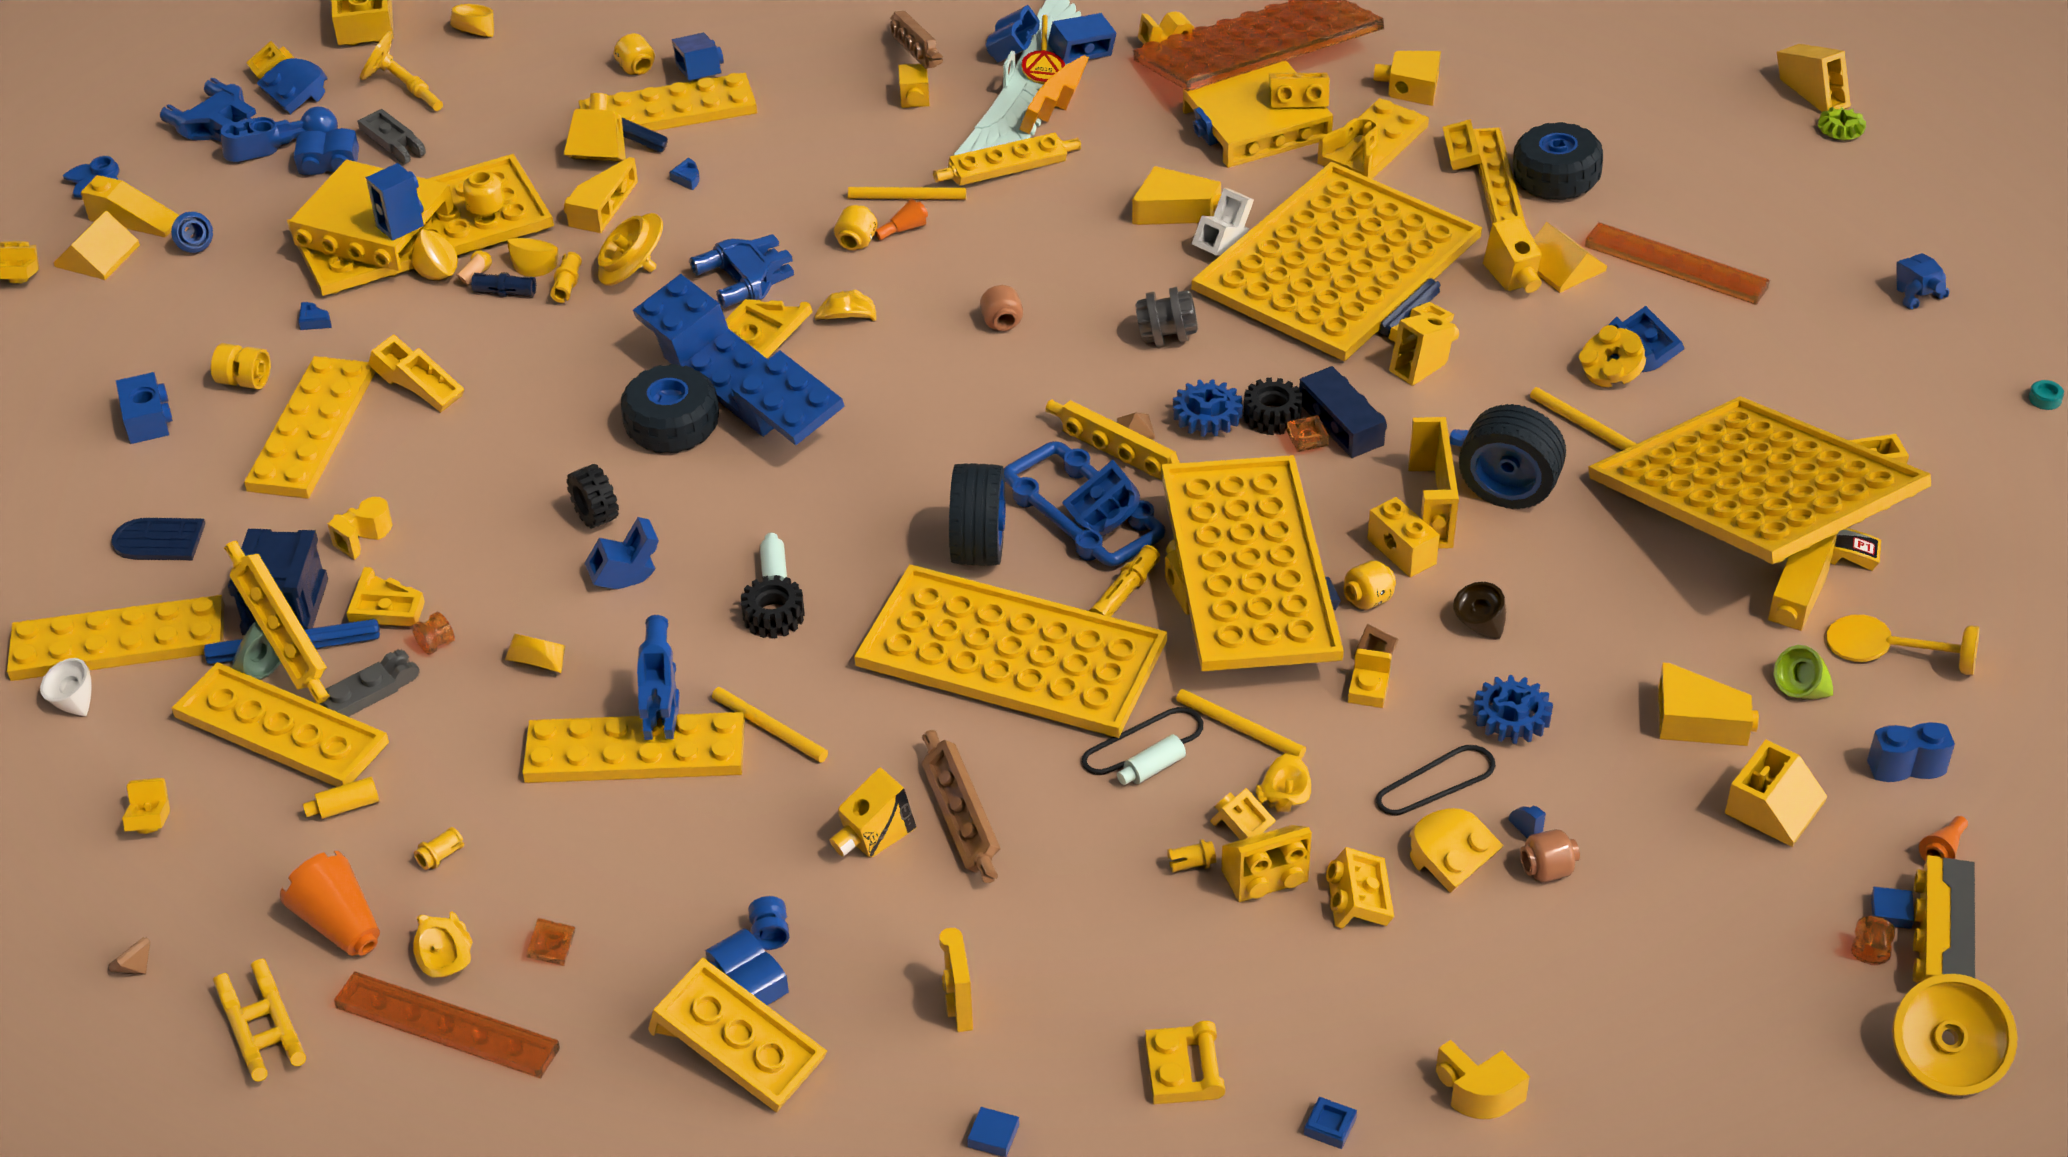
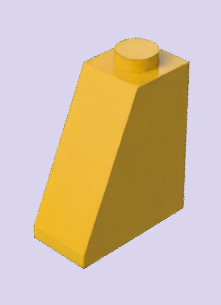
[1777,44,1851,112]
[1132,166,1221,225]
[1768,534,1837,631]
[1658,662,1759,746]

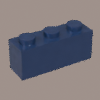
[1299,366,1387,458]

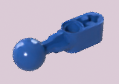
[221,106,338,162]

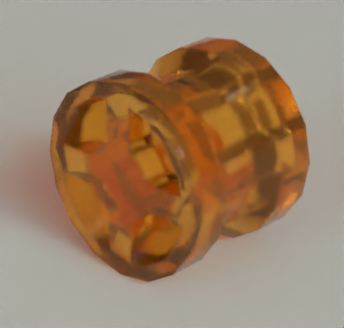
[412,611,455,655]
[1851,916,1895,965]

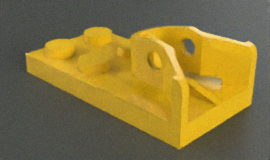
[1317,98,1429,179]
[648,957,827,1113]

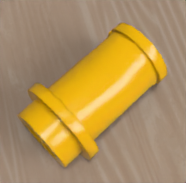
[414,827,464,870]
[1167,839,1217,873]

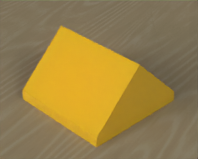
[53,210,140,280]
[1534,222,1607,293]

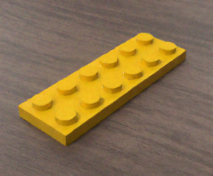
[578,72,757,131]
[244,356,376,499]
[7,595,225,681]
[172,662,389,787]
[523,712,745,783]

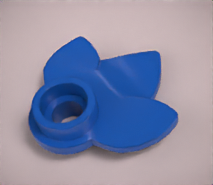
[63,156,120,198]

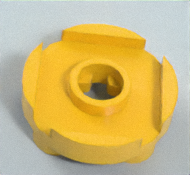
[1579,325,1646,387]

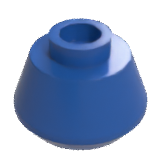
[171,212,213,253]

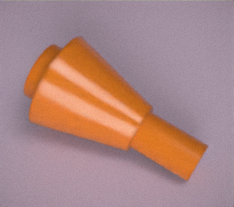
[875,199,928,241]
[1919,816,1968,862]

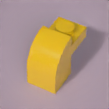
[1436,1040,1530,1119]

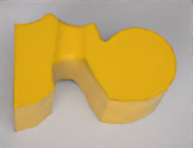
[1138,11,1195,53]
[327,497,393,560]

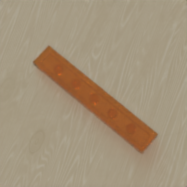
[1585,222,1770,305]
[334,971,560,1079]

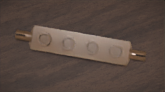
[890,11,943,69]
[922,730,1001,883]

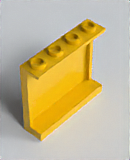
[1183,60,1333,168]
[289,160,454,271]

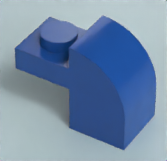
[585,517,659,589]

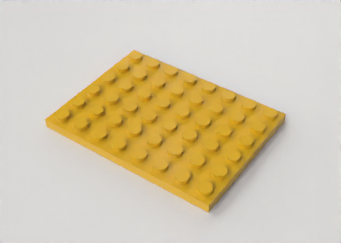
[1191,161,1482,362]
[1588,396,1931,564]

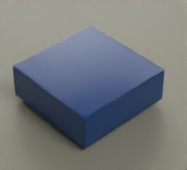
[1871,886,1914,929]
[1304,1096,1357,1149]
[967,1107,1019,1157]

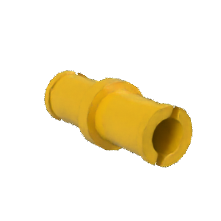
[550,252,582,303]

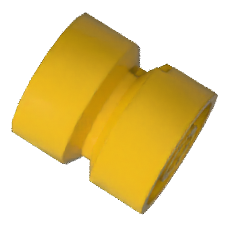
[211,343,271,390]

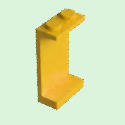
[1408,417,1459,548]

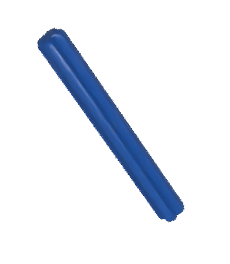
[204,619,380,665]

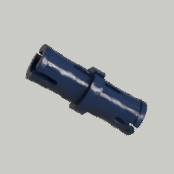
[471,272,537,297]

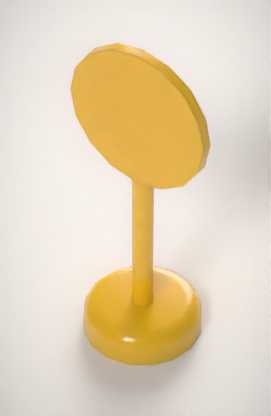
[1827,615,1979,676]

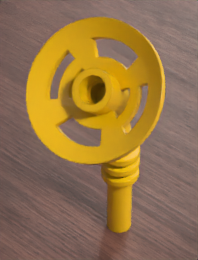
[359,31,443,111]

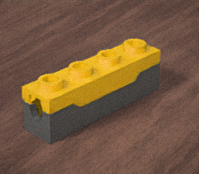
[1912,855,1975,983]

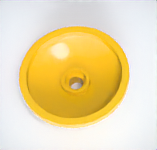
[1892,974,2018,1096]

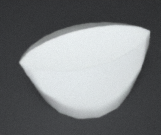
[40,658,91,716]

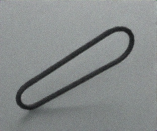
[1082,707,1204,775]
[1376,745,1496,815]

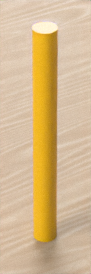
[848,187,966,200]
[1530,387,1637,451]
[712,687,828,763]
[1176,689,1306,759]

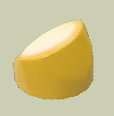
[450,4,494,37]
[412,229,458,280]
[507,238,558,277]
[505,633,565,673]

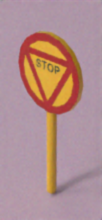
[1021,15,1065,84]

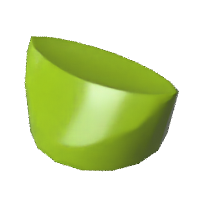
[1774,645,1833,699]

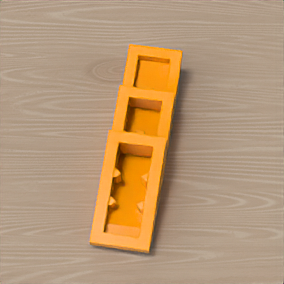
[1019,55,1089,134]

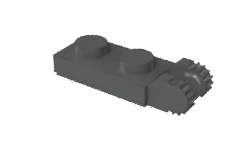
[357,109,426,164]
[320,649,420,717]

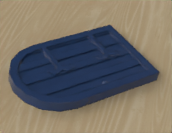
[112,518,206,561]

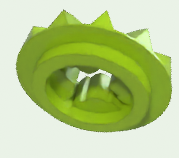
[1818,106,1866,140]

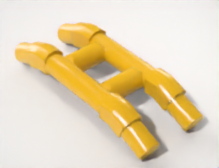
[213,958,306,1082]

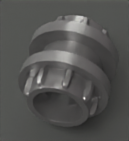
[1135,287,1198,347]

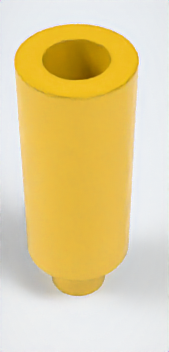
[303,776,380,819]

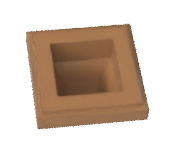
[1117,412,1155,440]
[1354,624,1399,656]
[108,937,150,974]

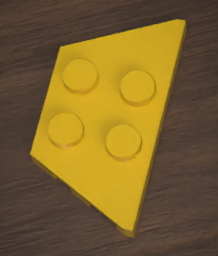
[725,299,812,358]

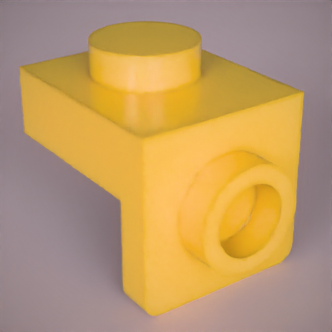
[122,778,170,834]

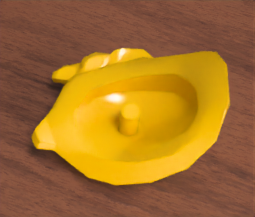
[815,289,876,321]
[1255,753,1311,812]
[413,911,473,978]

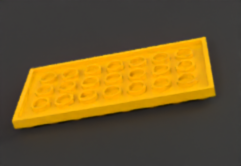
[287,153,554,296]
[1161,455,1344,671]
[854,564,1167,738]

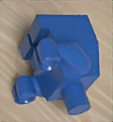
[1896,253,1949,309]

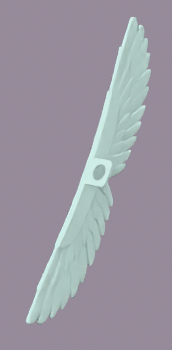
[947,0,1081,168]

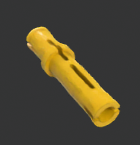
[1089,545,1161,617]

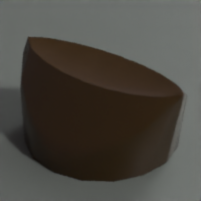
[1453,582,1506,639]

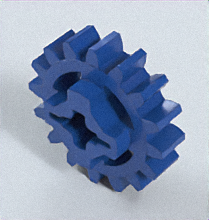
[1173,379,1243,437]
[1473,675,1553,744]

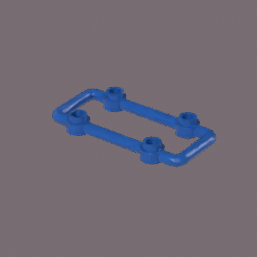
[1004,441,1166,566]

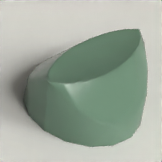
[231,621,281,680]

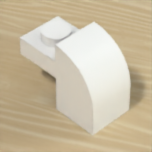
[1192,188,1254,256]

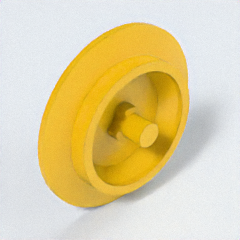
[598,213,663,286]

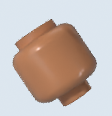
[980,285,1023,331]
[1520,829,1580,882]

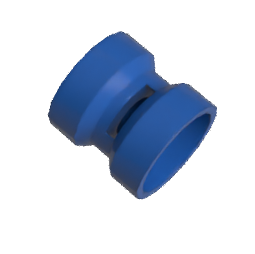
[748,896,790,950]

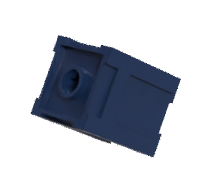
[228,529,328,635]

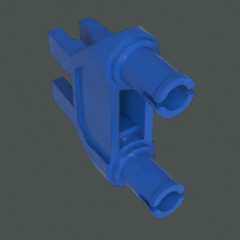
[160,78,256,143]
[689,234,794,309]
[637,615,680,740]

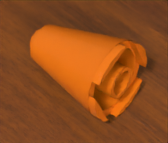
[280,851,380,956]

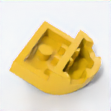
[0,241,39,283]
[1409,808,1504,893]

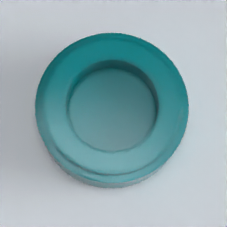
[2028,380,2064,410]

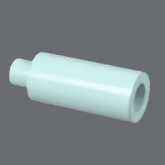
[760,533,787,581]
[1117,734,1186,785]

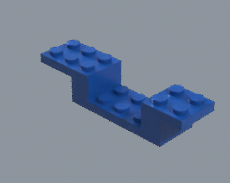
[633,274,845,445]

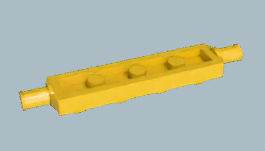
[933,132,1081,186]
[1045,399,1180,480]
[224,541,330,704]

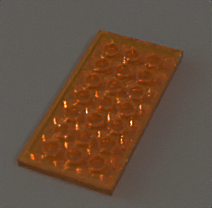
[1133,0,1384,91]

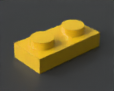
[1442,119,1482,170]

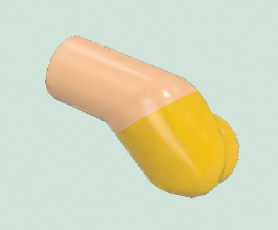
[457,250,492,285]

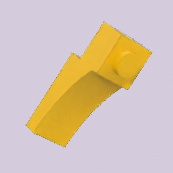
[368,334,465,413]

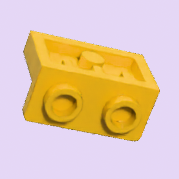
[1269,73,1330,108]
[1326,847,1394,929]

